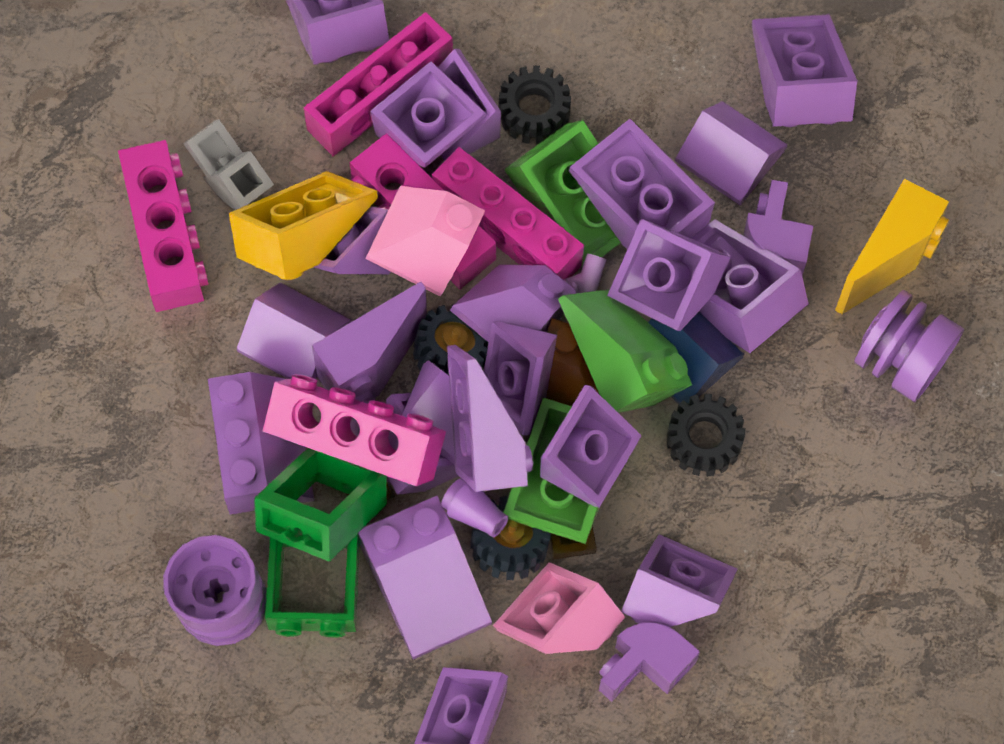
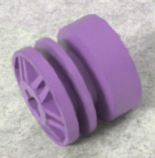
[854,290,964,403]
[163,535,267,646]

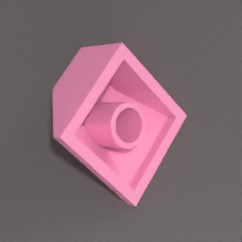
[365,186,485,296]
[493,562,625,654]

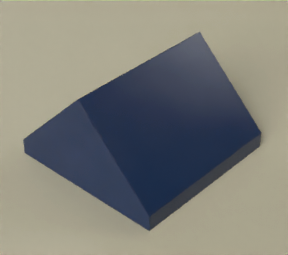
[648,311,744,404]

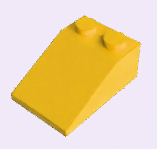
[229,171,378,280]
[835,179,949,314]

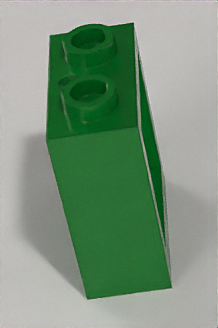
[255,448,387,562]
[265,528,360,638]

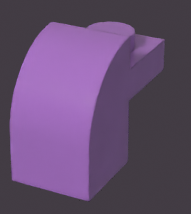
[743,180,813,275]
[599,623,700,702]

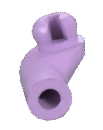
[564,253,607,293]

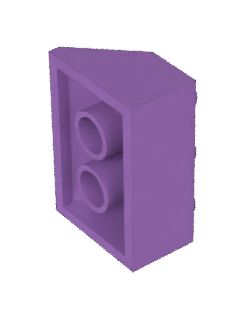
[208,372,314,515]

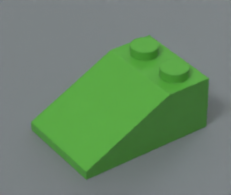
[504,120,621,266]
[558,289,692,413]
[504,398,599,544]

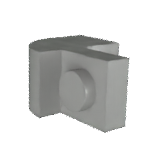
[183,119,274,209]

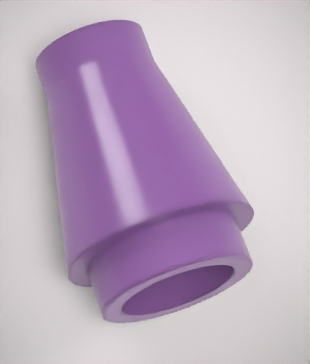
[441,478,508,538]

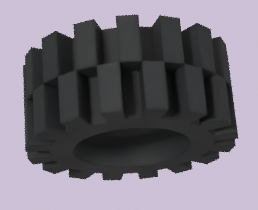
[499,65,571,144]
[666,393,746,476]

